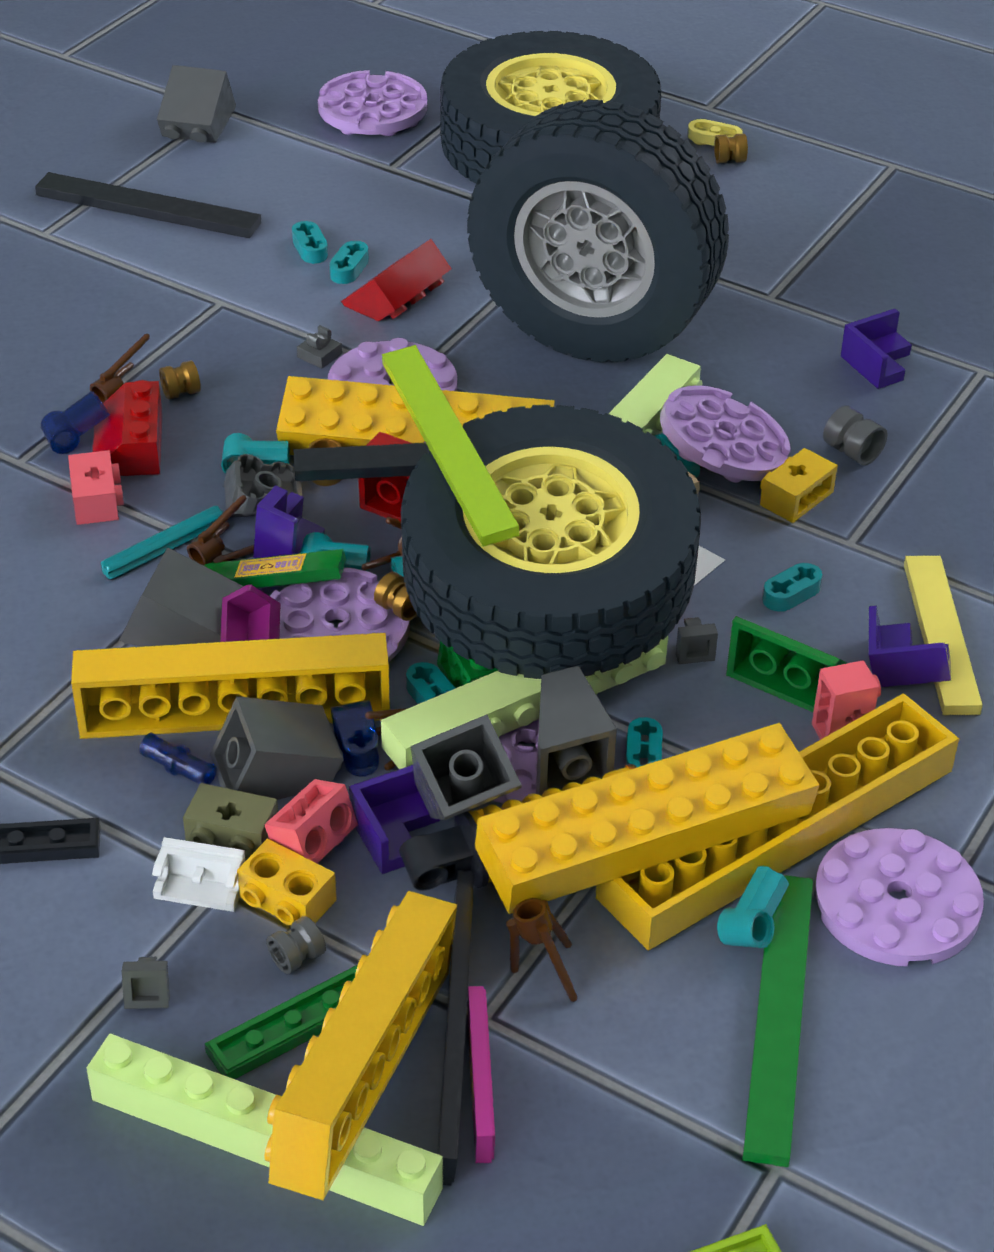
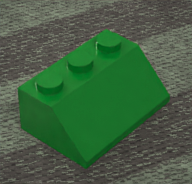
[726,616,847,712]

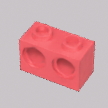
[264,779,358,864]

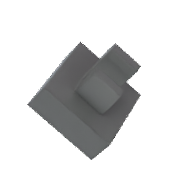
[297,325,342,369]
[675,617,718,665]
[121,957,170,1009]

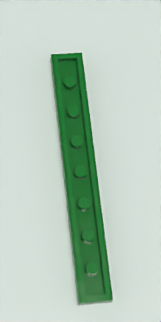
[742,875,813,1167]

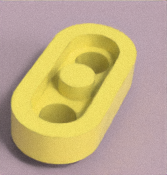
[688,119,743,146]

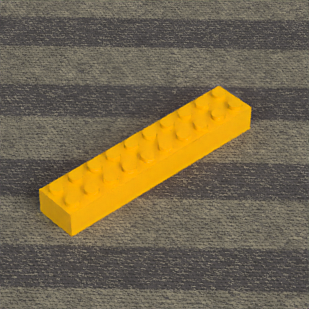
[595,693,959,951]

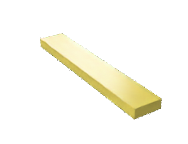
[904,556,982,715]

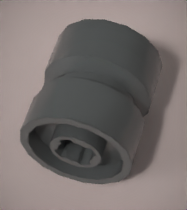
[823,405,888,466]

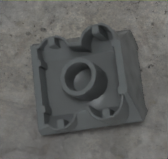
[223,454,302,518]

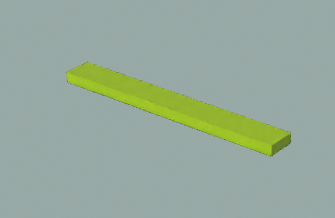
[382,345,520,547]

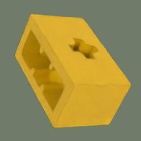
[760,448,838,523]

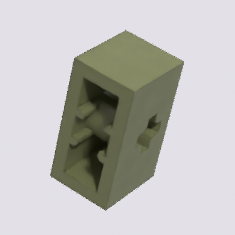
[183,783,278,858]

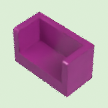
[220,585,281,642]

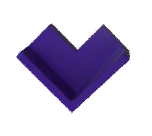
[840,308,912,389]
[253,485,325,558]
[868,605,951,687]
[349,765,440,874]

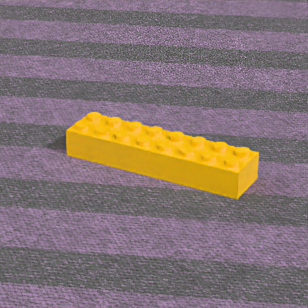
[276,376,555,455]
[71,633,390,739]
[475,722,819,914]
[264,891,457,1200]

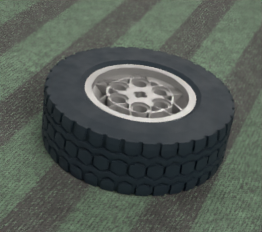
[467,100,729,362]

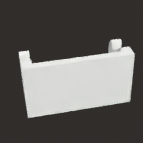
[152,837,245,912]

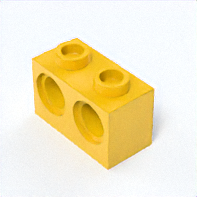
[237,838,337,925]

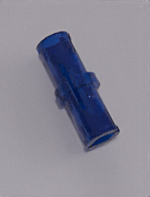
[139,733,217,785]

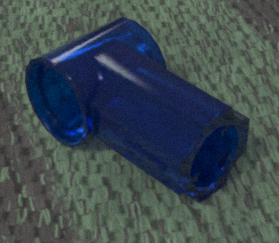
[41,391,110,454]

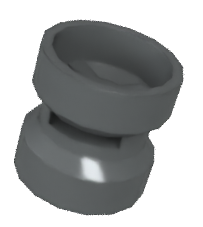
[266,916,326,974]

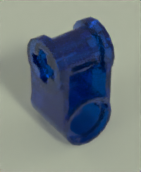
[330,700,379,777]

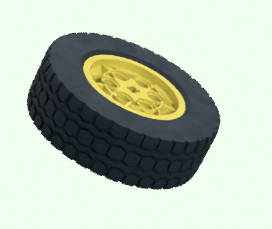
[440,31,661,183]
[401,405,701,679]

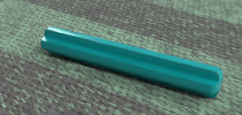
[101,506,224,579]

